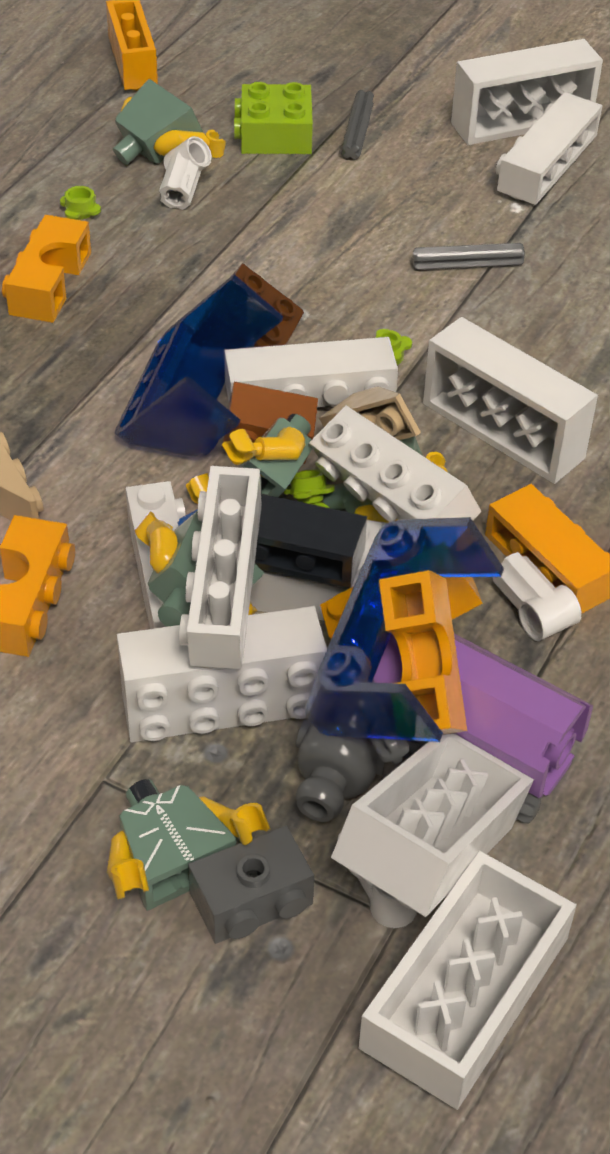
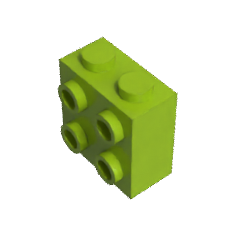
[234,82,313,154]

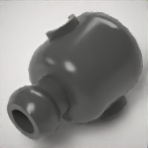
[295,697,385,822]

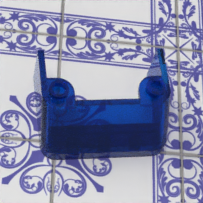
[115,274,284,457]
[305,517,504,742]

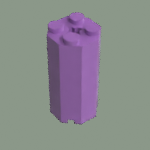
[365,633,593,798]

